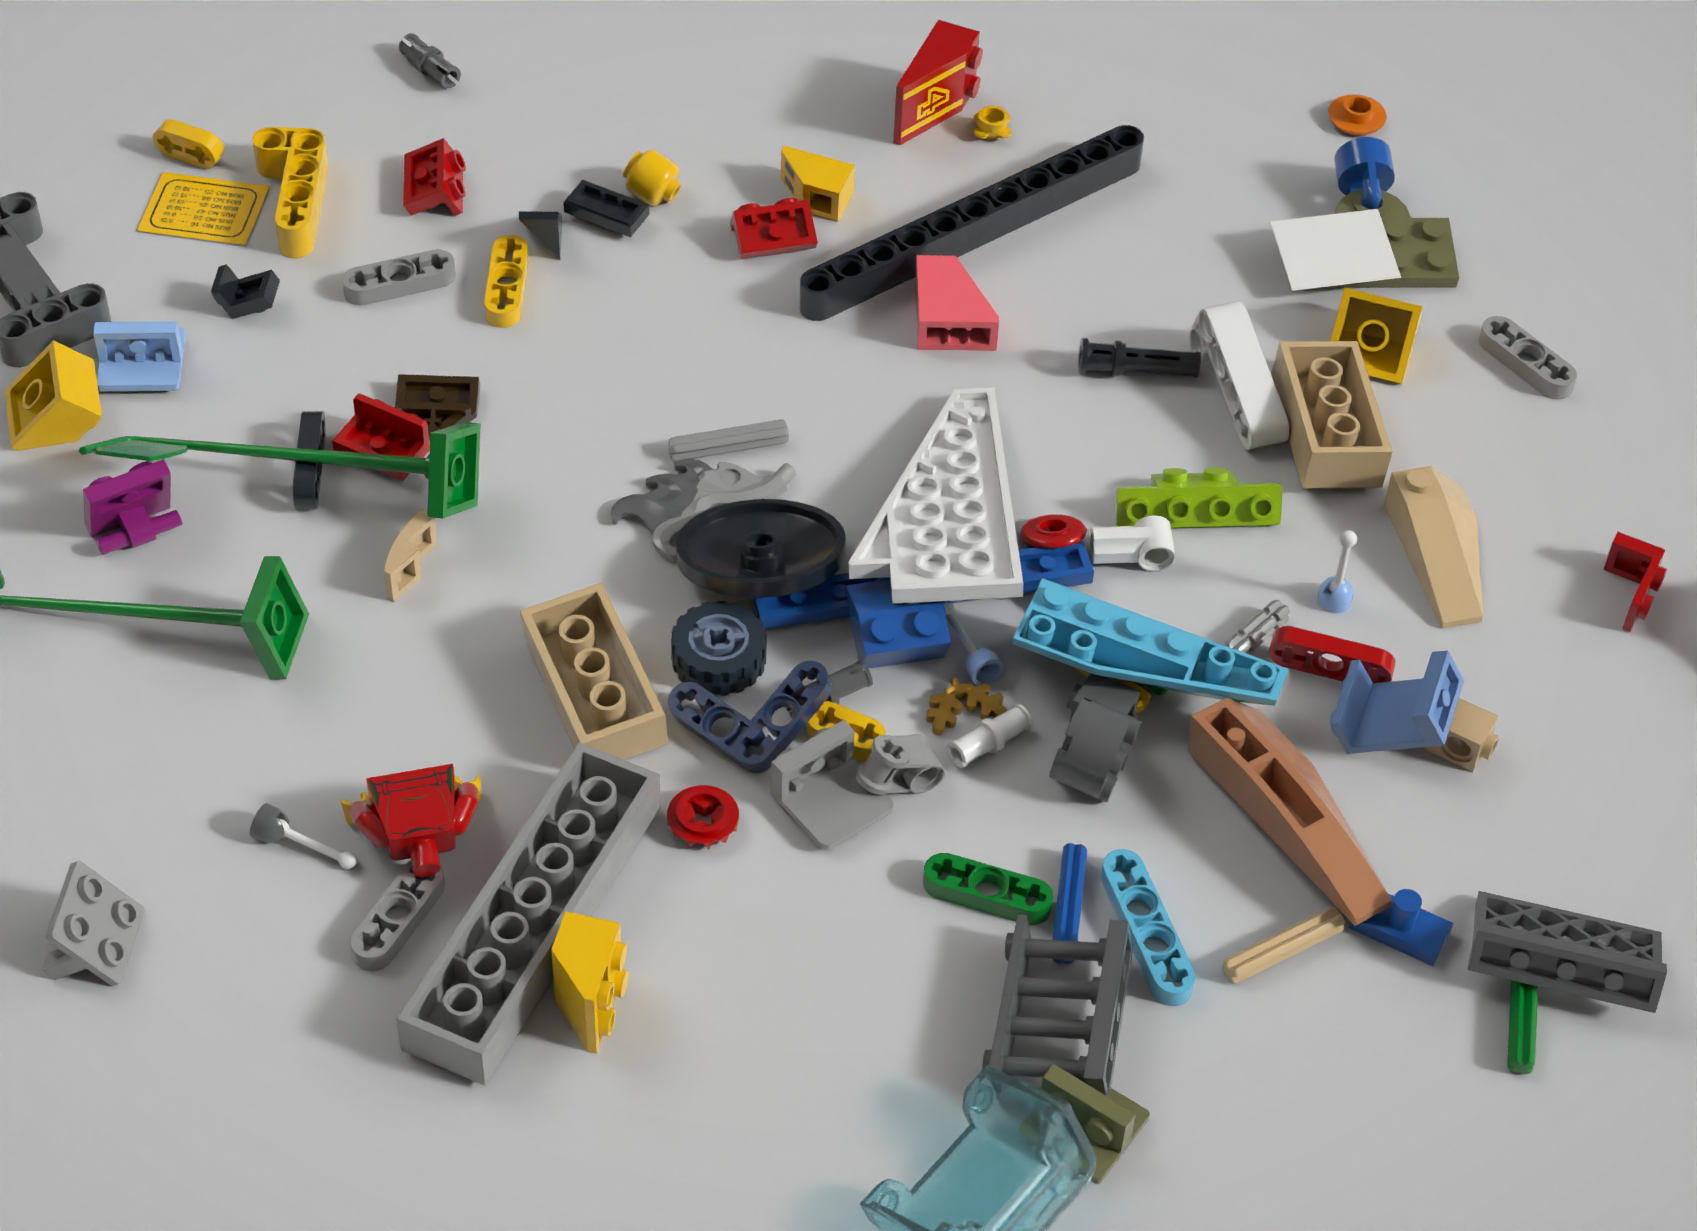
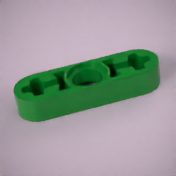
[923,853,1053,925]

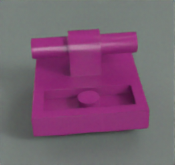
[83,459,182,555]

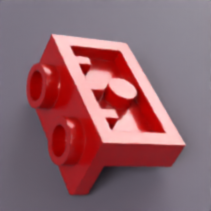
[403,138,466,216]
[730,198,818,259]

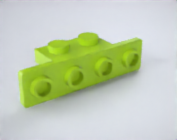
[1115,467,1283,528]

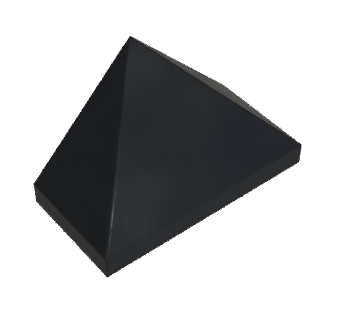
[519,211,562,259]

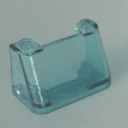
[860,1065,1096,1231]

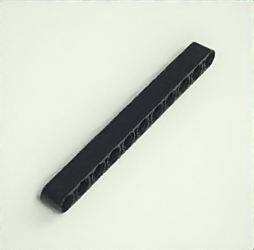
[799,125,1144,321]

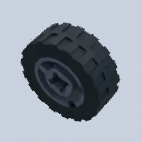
[671,601,767,696]

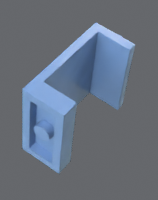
[1330,650,1464,754]

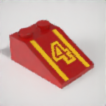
[893,19,983,145]

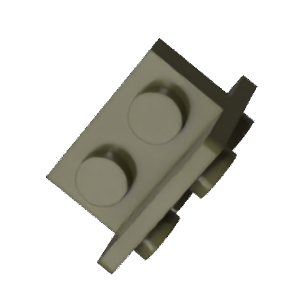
[1019,1064,1150,1184]

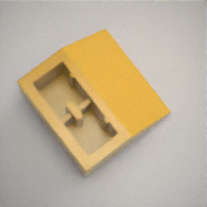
[551,911,629,1054]

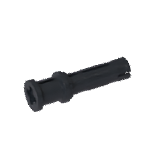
[1078,338,1201,378]

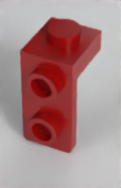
[1603,531,1667,632]

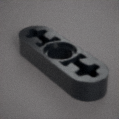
[293,411,326,509]

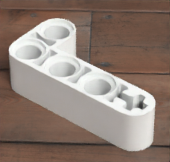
[1190,301,1289,450]

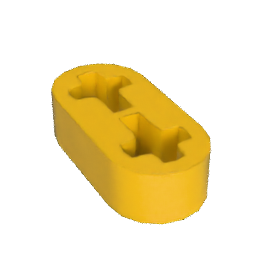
[153,119,225,169]
[806,701,886,762]

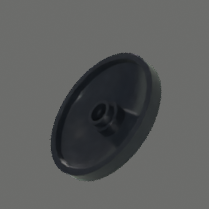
[676,499,846,598]

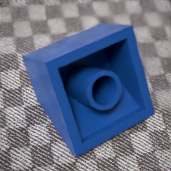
[845,580,951,669]

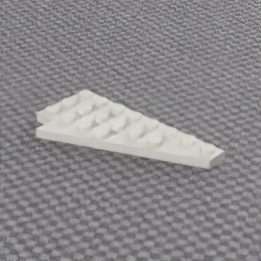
[849,387,1023,604]

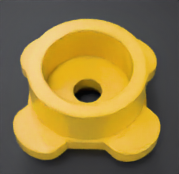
[973,105,1011,140]

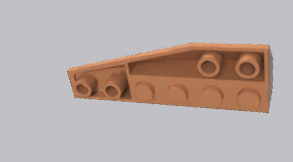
[1188,698,1392,926]

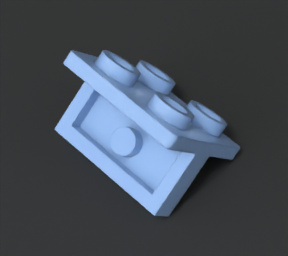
[93,321,186,391]

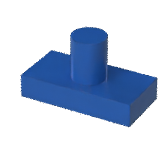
[1348,889,1454,966]

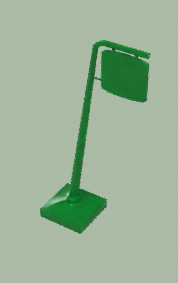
[79,422,481,519]
[0,556,309,680]

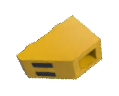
[781,145,855,222]

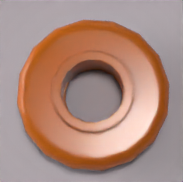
[1328,94,1387,135]

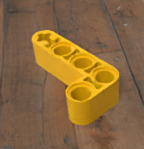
[252,127,328,258]

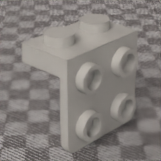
[771,720,893,850]

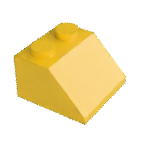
[1330,287,1423,384]
[4,340,102,451]

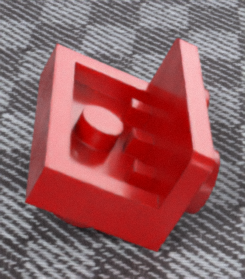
[332,393,430,481]

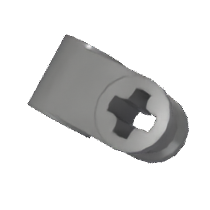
[855,734,945,795]

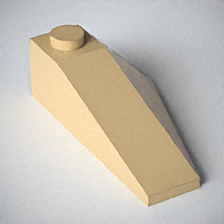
[1384,466,1483,629]

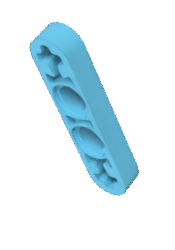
[1101,849,1195,1006]

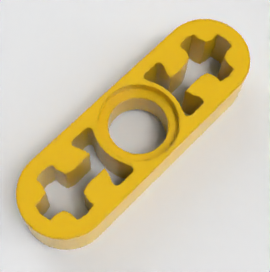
[484,235,529,328]

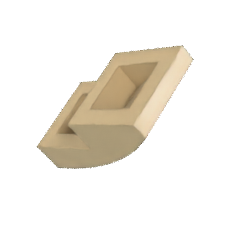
[384,509,438,602]

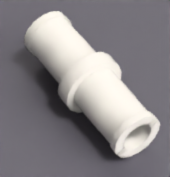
[947,704,1033,768]

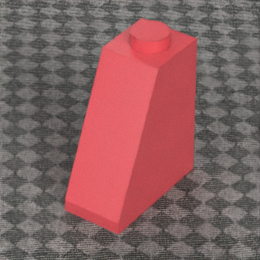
[915,255,999,351]

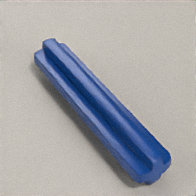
[1052,843,1087,964]

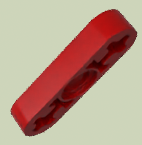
[1268,626,1396,683]

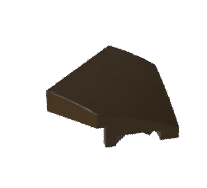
[395,374,480,441]

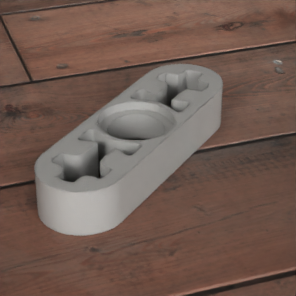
[342,249,456,305]
[1479,316,1577,399]
[350,860,445,971]

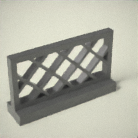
[1468,891,1667,1013]

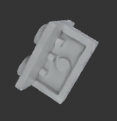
[41,861,145,986]

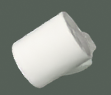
[1089,515,1176,572]

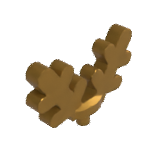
[926,677,1007,735]

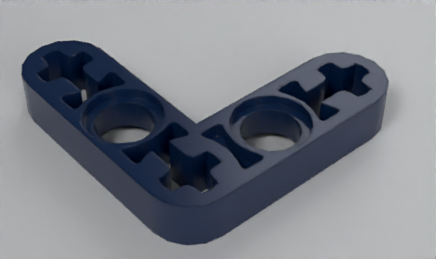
[668,661,832,773]

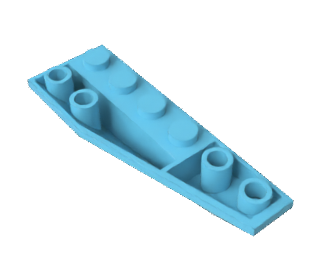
[1012,578,1289,706]

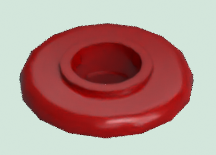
[1020,514,1087,548]

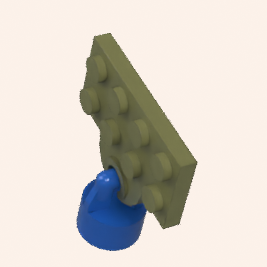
[1320,137,1459,288]

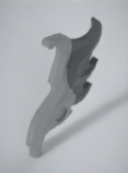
[611,459,796,563]

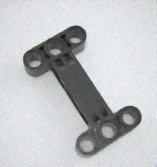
[0,192,112,368]

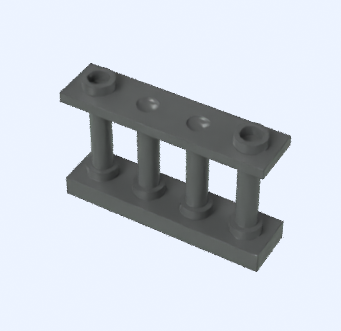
[982,915,1133,1099]

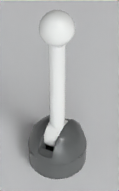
[250,803,357,869]

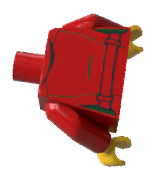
[341,763,482,877]

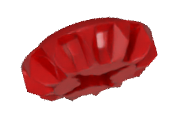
[667,785,739,850]

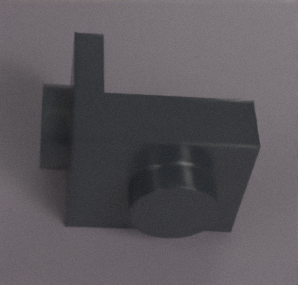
[211,264,280,319]

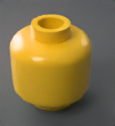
[623,149,682,207]

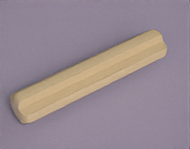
[1222,907,1345,984]

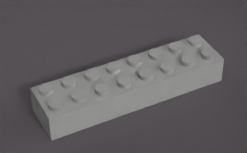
[396,743,661,1086]

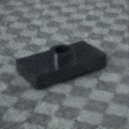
[563,179,650,238]

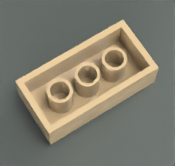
[1271,341,1393,488]
[520,582,668,760]

